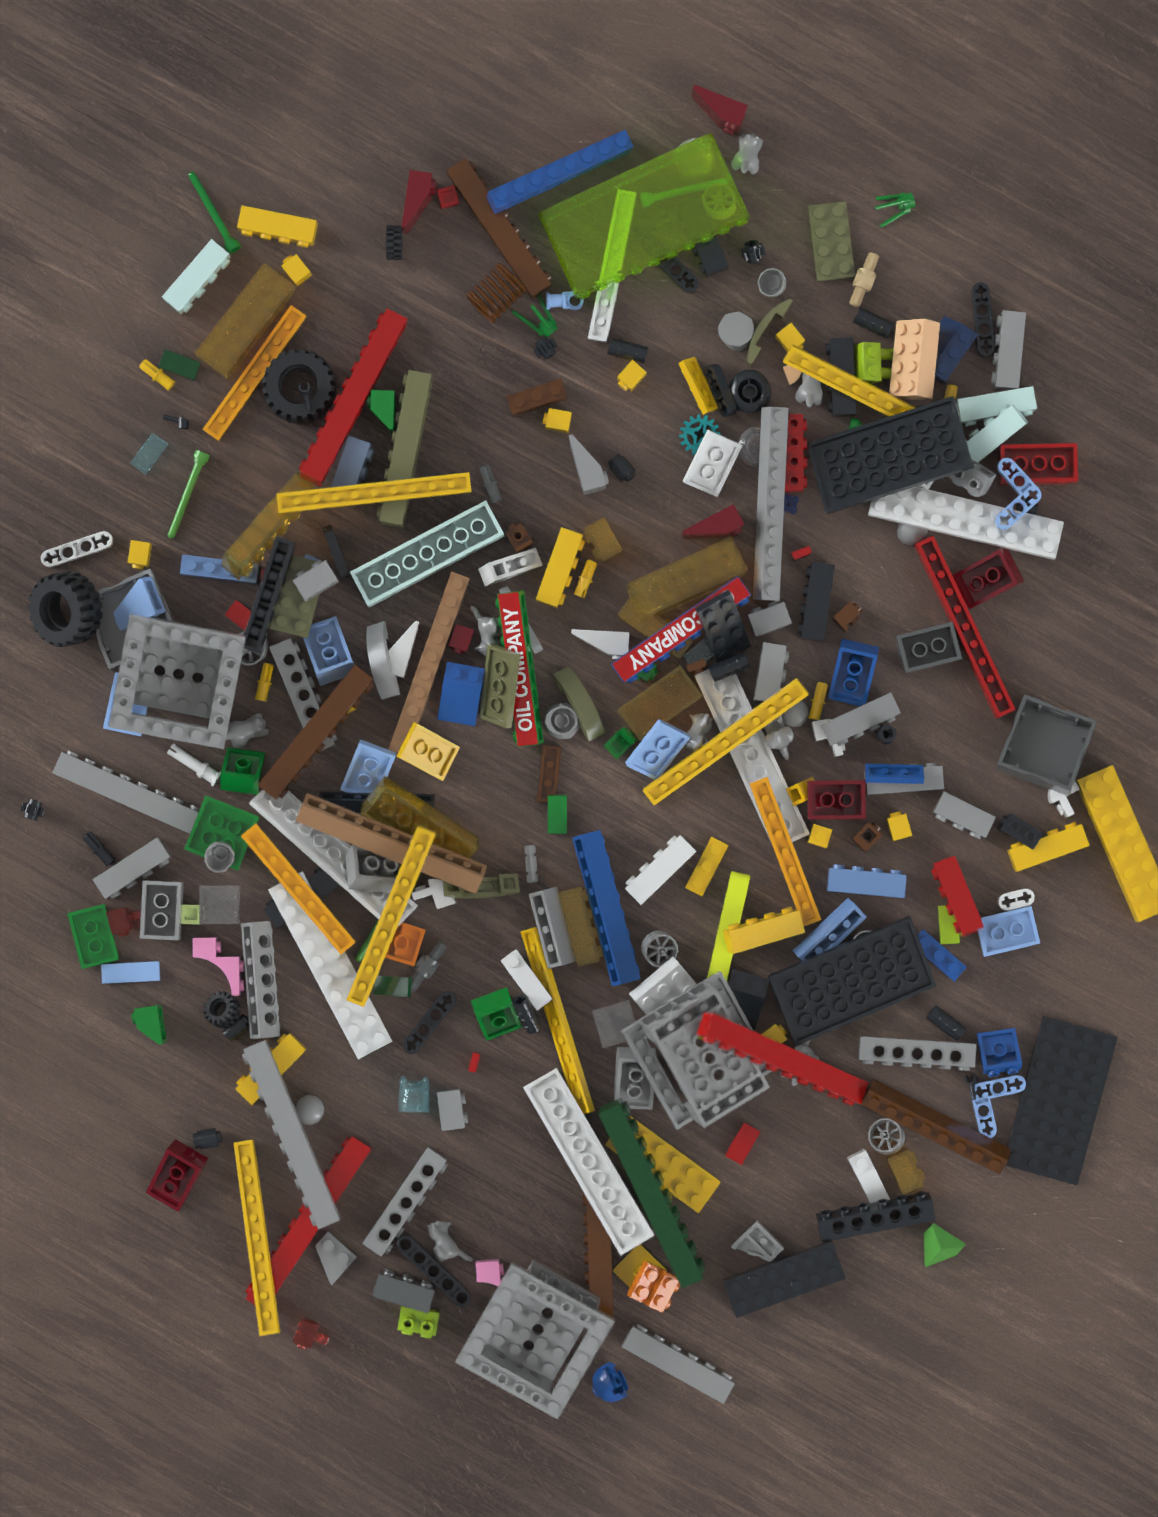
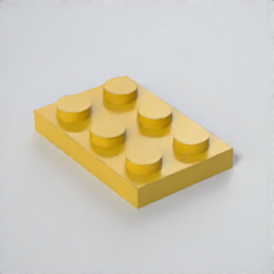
[396,722,460,781]

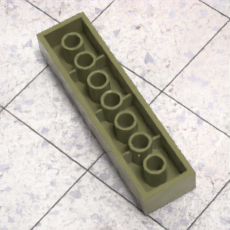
[377,370,433,529]

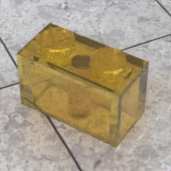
[583,517,623,563]
[886,1149,926,1195]

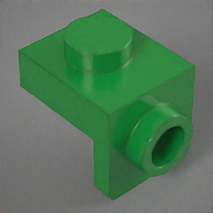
[636,664,658,682]
[603,727,637,760]

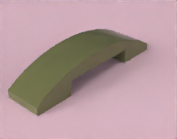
[747,299,793,367]
[552,666,605,742]
[442,874,520,899]

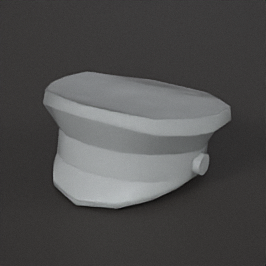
[717,311,754,351]
[544,703,581,739]

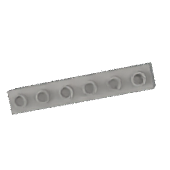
[269,638,338,754]
[241,921,280,1039]
[858,1036,976,1071]
[362,1146,448,1257]

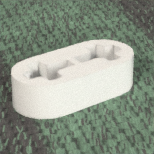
[998,889,1035,910]

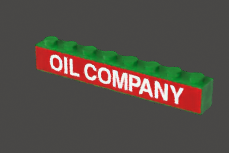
[495,590,544,747]

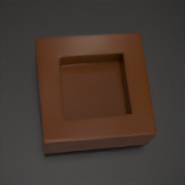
[686,659,707,675]

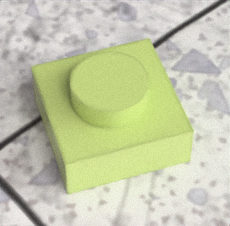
[181,905,202,924]

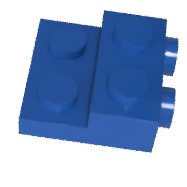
[977,1028,1022,1077]

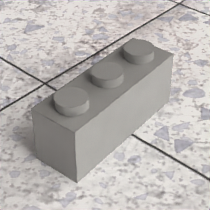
[932,792,996,840]

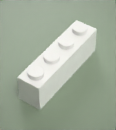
[625,835,696,905]

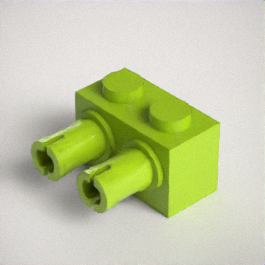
[853,342,894,384]
[397,1306,440,1338]

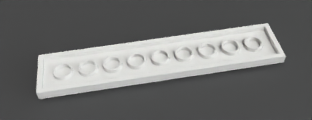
[868,487,1064,560]
[694,669,810,842]
[249,790,418,926]
[268,871,392,1059]
[523,1068,654,1256]

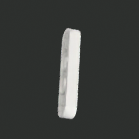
[41,531,114,568]

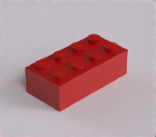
[998,443,1078,486]

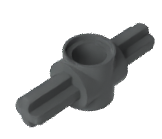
[411,941,447,992]

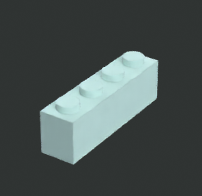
[162,239,231,315]
[956,386,1037,426]
[967,404,1028,463]

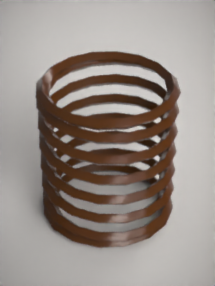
[466,263,526,323]

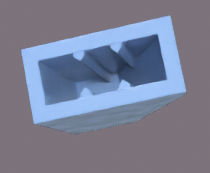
[113,576,166,631]

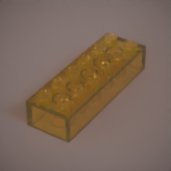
[194,263,296,380]
[221,471,315,580]
[626,536,748,622]
[361,776,479,859]

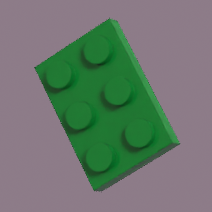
[67,904,120,969]

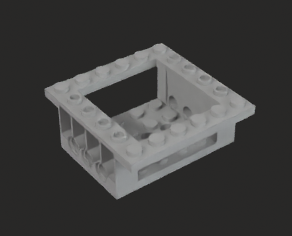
[109,613,246,749]
[621,971,772,1130]
[455,1260,615,1419]

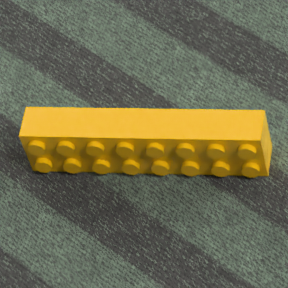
[1075,765,1158,922]

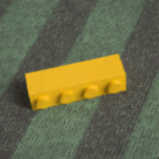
[237,205,318,248]
[536,527,585,608]
[1007,822,1090,872]
[723,907,805,954]
[235,1033,307,1105]

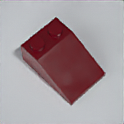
[691,85,748,135]
[401,170,437,234]
[681,504,744,538]
[952,548,1025,609]
[807,780,866,820]
[146,1139,208,1212]

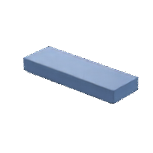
[101,961,160,984]

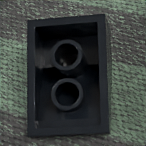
[728,969,770,1031]

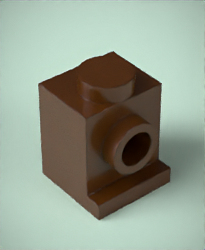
[505,522,533,553]
[832,602,863,632]
[851,822,882,852]

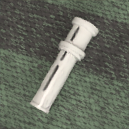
[167,744,221,787]

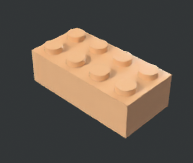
[889,319,940,401]

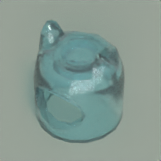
[398,1076,430,1112]

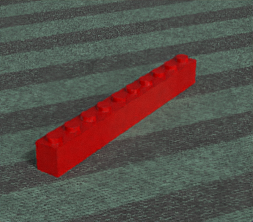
[299,309,408,487]
[914,536,1016,719]
[696,1013,869,1106]
[245,1135,372,1305]

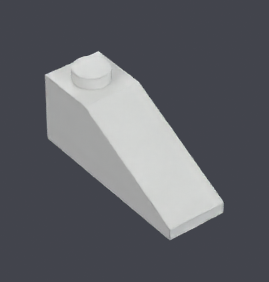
[479,548,542,587]
[388,621,420,679]
[571,629,629,660]
[500,949,552,1010]
[847,1149,890,1203]

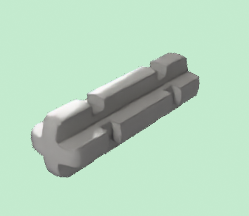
[524,845,538,883]

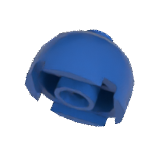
[592,1362,629,1402]

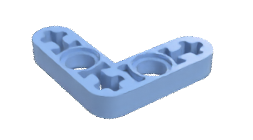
[994,458,1041,530]
[970,1075,1026,1138]

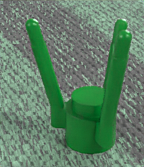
[875,192,915,228]
[512,295,558,337]

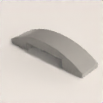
[366,621,400,700]

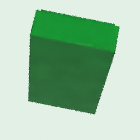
[548,795,567,834]

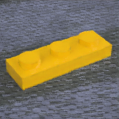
[678,357,718,415]
[685,837,729,896]

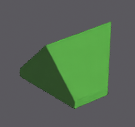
[923,1223,965,1267]

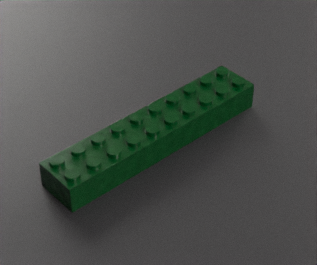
[599,1098,706,1288]

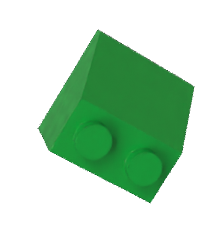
[367,390,396,434]
[220,747,265,795]
[471,987,522,1041]
[131,1004,167,1045]

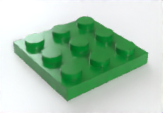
[184,795,260,871]

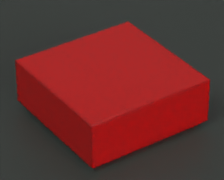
[436,185,460,209]
[790,546,812,561]
[468,1052,481,1073]

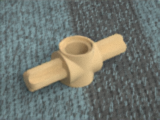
[849,252,879,307]

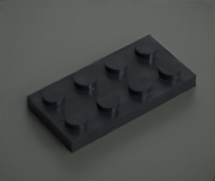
[695,590,751,663]

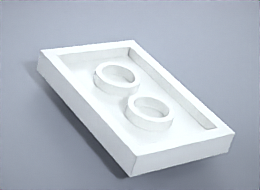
[683,430,743,497]

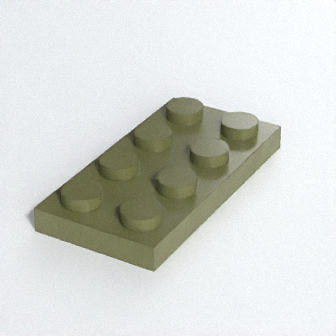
[808,201,855,282]
[270,555,319,639]
[479,644,520,729]

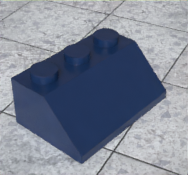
[935,316,978,385]

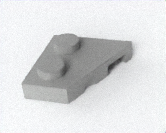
[731,1220,785,1262]
[315,1231,357,1285]

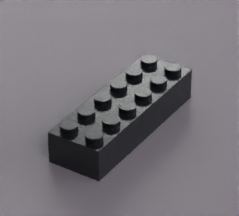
[722,1241,846,1318]

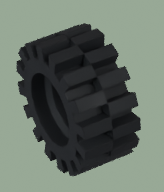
[386,225,402,260]
[203,991,241,1028]

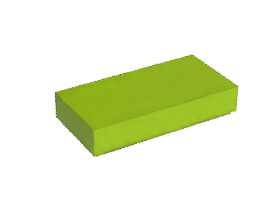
[938,905,960,944]

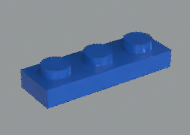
[865,764,924,784]
[918,929,967,982]

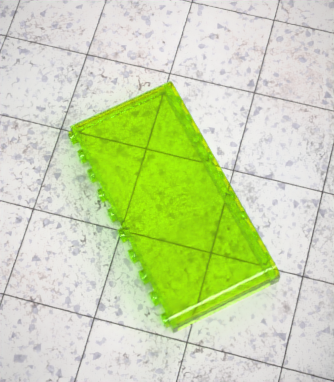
[538,133,750,299]

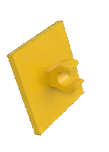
[612,1244,667,1288]

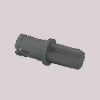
[480,465,502,504]

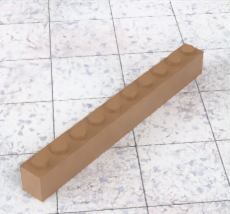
[388,572,470,756]
[296,793,487,894]

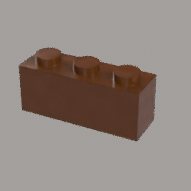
[506,378,567,417]

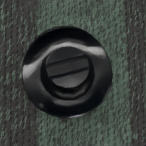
[729,369,772,413]

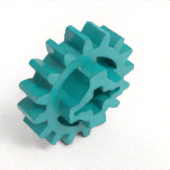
[679,414,721,456]

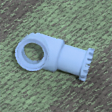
[546,291,584,310]

